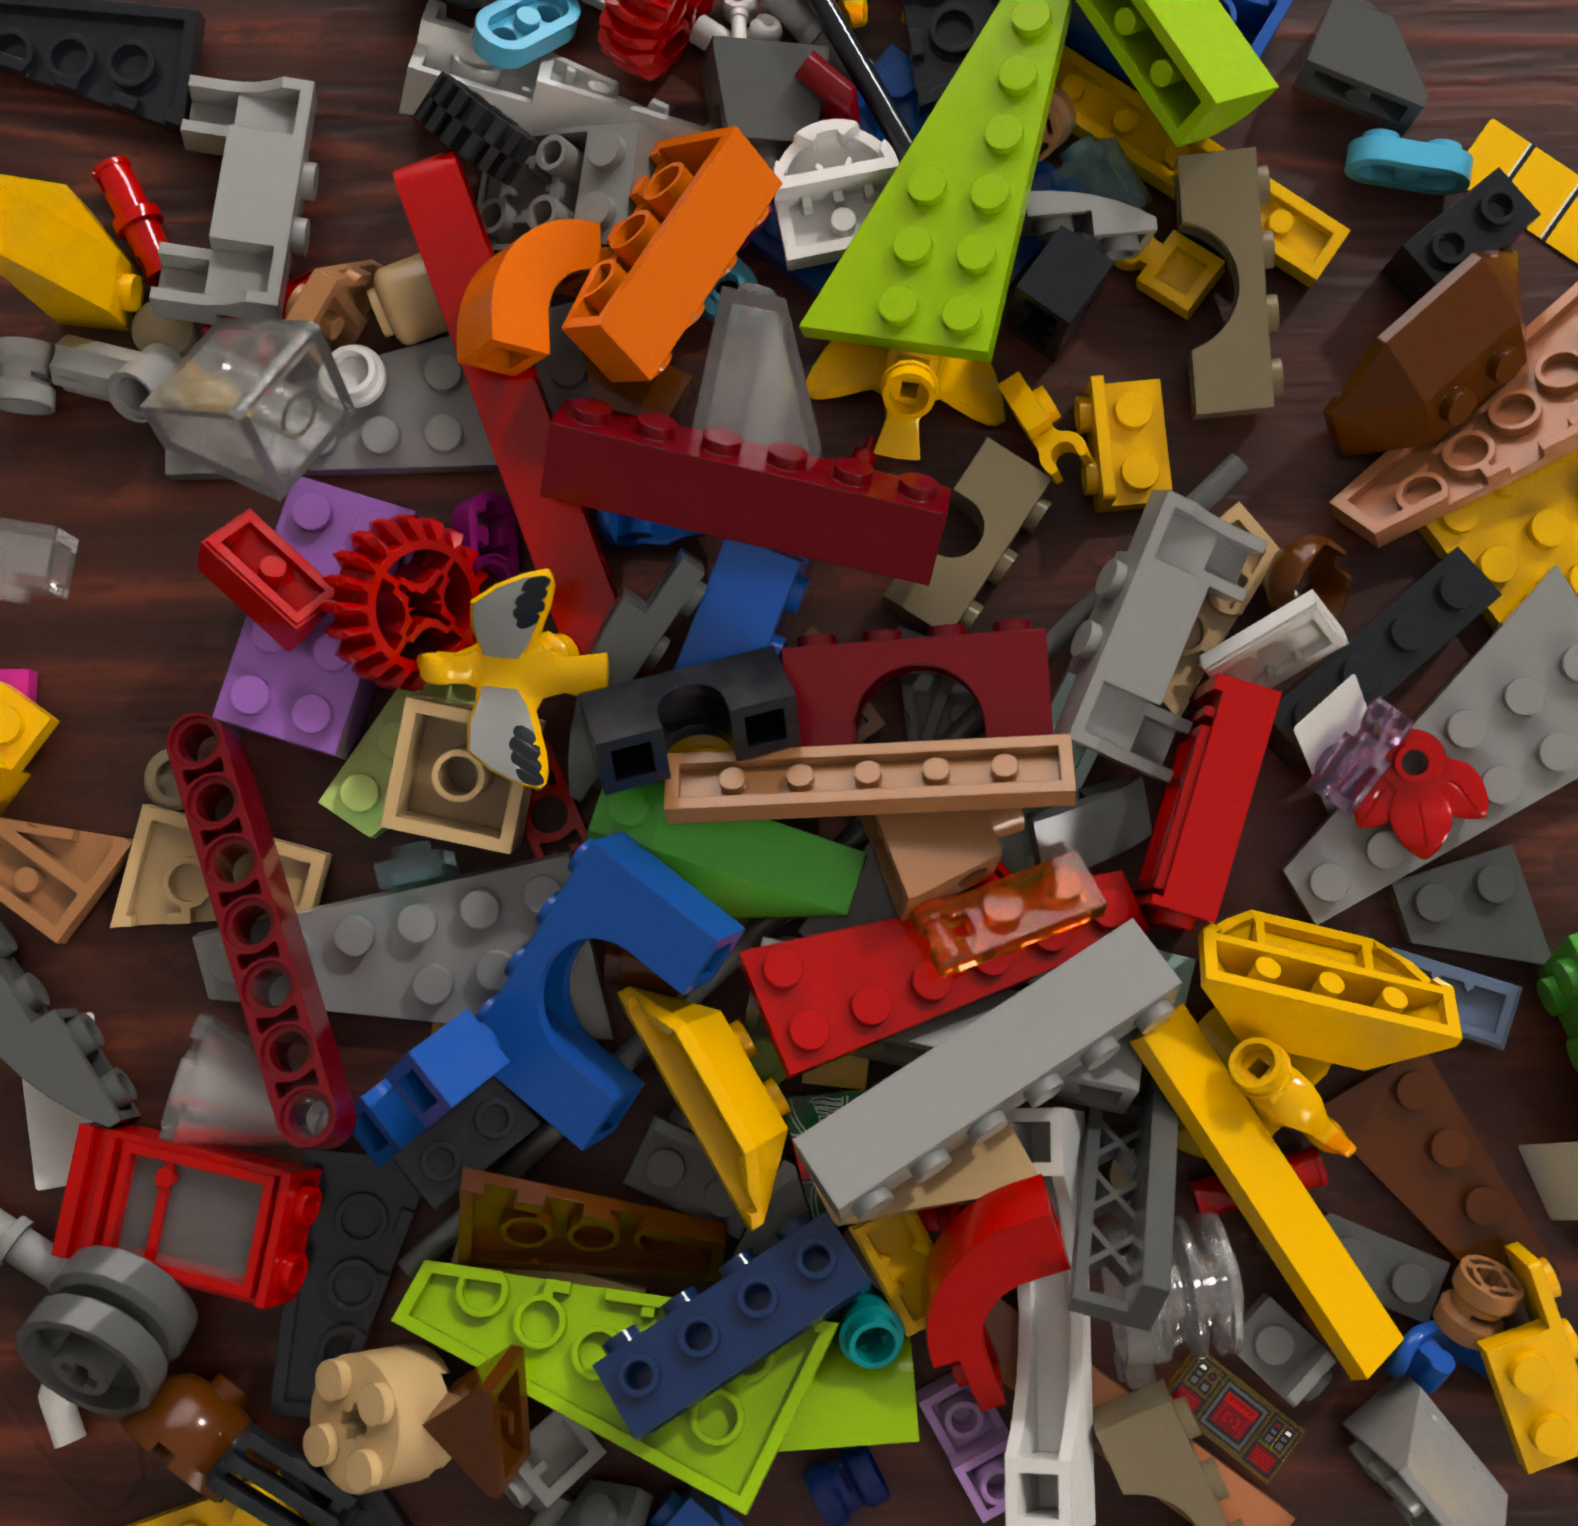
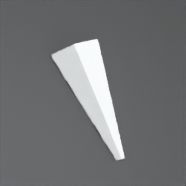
[399,0,711,139]

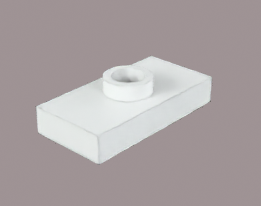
[1200,589,1349,689]

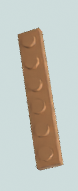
[664,734,1076,824]

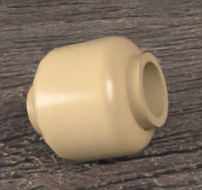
[366,253,448,345]

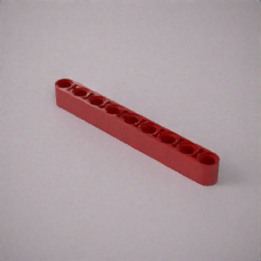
[393,149,647,677]

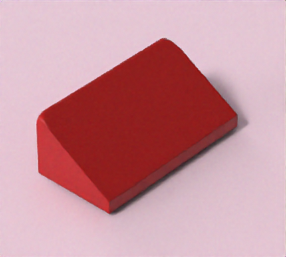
[197,508,334,652]

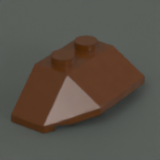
[1323,247,1527,457]

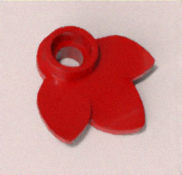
[1352,729,1489,860]

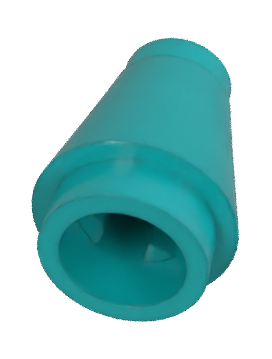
[839,1285,905,1369]

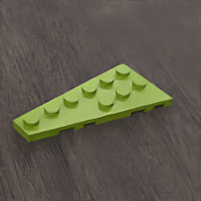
[799,0,1072,363]
[391,1260,839,1515]

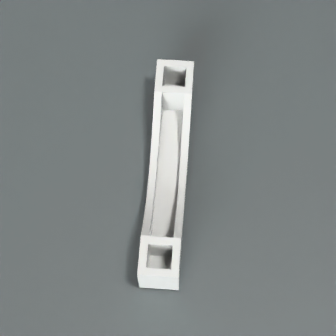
[1004,1107,1096,1526]

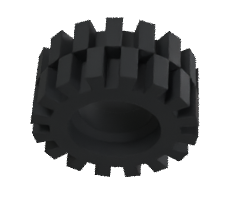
[413,71,538,185]

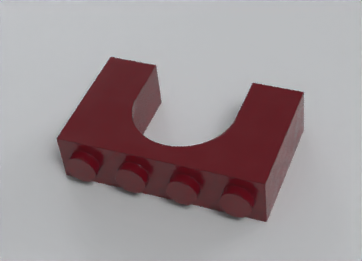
[782,619,1053,747]

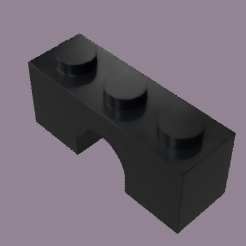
[578,645,801,795]

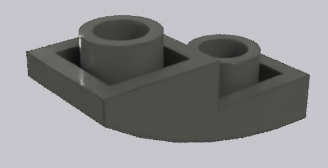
[1025,773,1153,882]

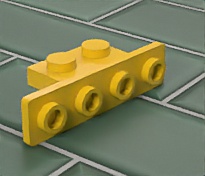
[1476,1241,1578,1474]

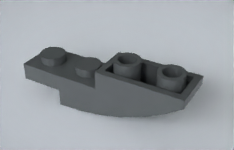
[568,547,708,802]
[0,921,141,1128]

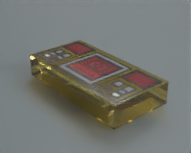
[1167,1344,1307,1485]

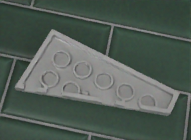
[192,850,616,1040]

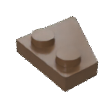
[283,260,384,367]
[0,817,133,944]

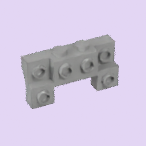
[149,74,319,326]
[1053,489,1268,783]

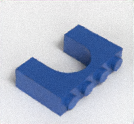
[475,831,746,1151]

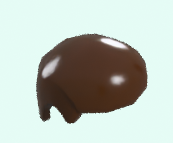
[1263,534,1352,620]

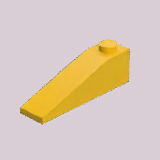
[0,174,144,332]

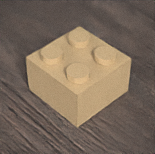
[380,694,547,854]

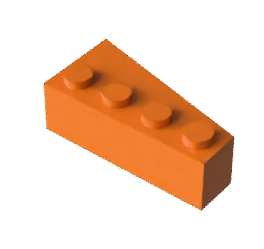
[561,125,783,382]

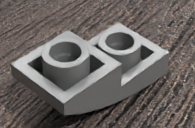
[1020,190,1158,261]

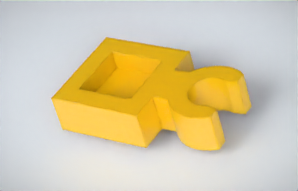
[1114,229,1225,320]

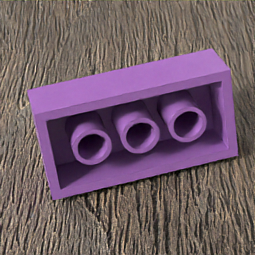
[212,474,421,761]

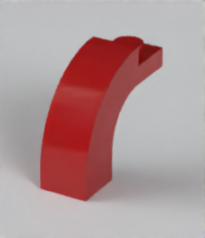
[922,1174,1071,1412]

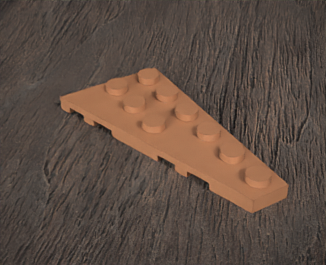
[1329,281,1578,548]

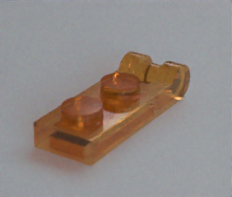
[909,850,1107,976]

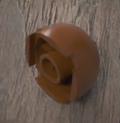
[119,1372,254,1503]

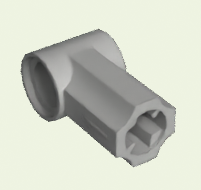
[49,334,190,423]

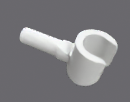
[721,0,758,39]

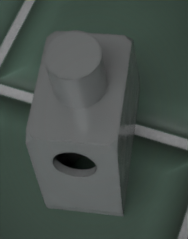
[700,35,829,171]

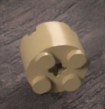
[303,1343,451,1495]

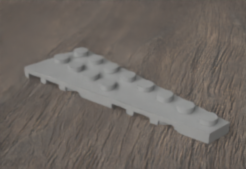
[165,301,593,481]

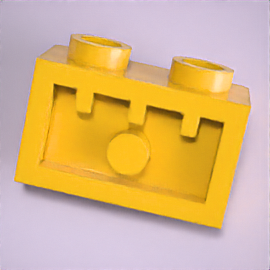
[1074,375,1173,513]

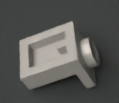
[1221,1292,1337,1408]
[504,1410,607,1512]

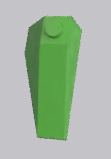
[587,782,868,919]

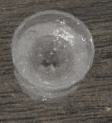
[1099,1211,1244,1369]

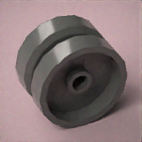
[16,1245,198,1417]

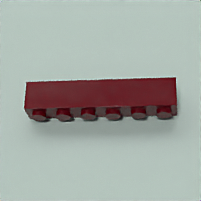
[540,397,951,586]

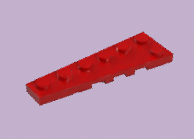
[737,870,1150,1080]

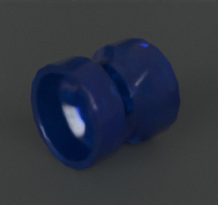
[803,1446,892,1526]

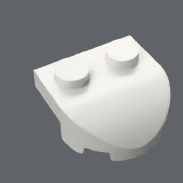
[773,119,899,271]

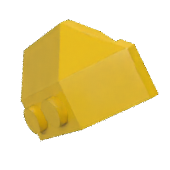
[1198,909,1463,1071]
[617,986,791,1231]

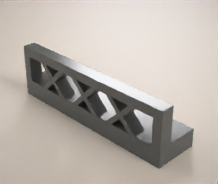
[1067,1077,1179,1332]

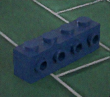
[592,1211,872,1441]

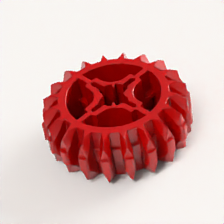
[598,0,714,81]
[319,514,489,692]

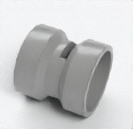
[0,336,56,415]

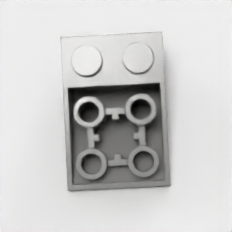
[477,121,664,255]
[1341,1375,1508,1526]

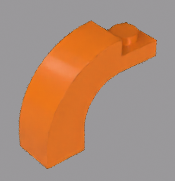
[457,219,614,377]

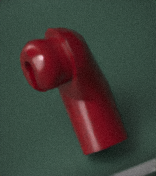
[794,50,860,127]

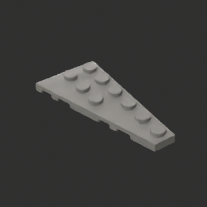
[1280,564,1578,925]

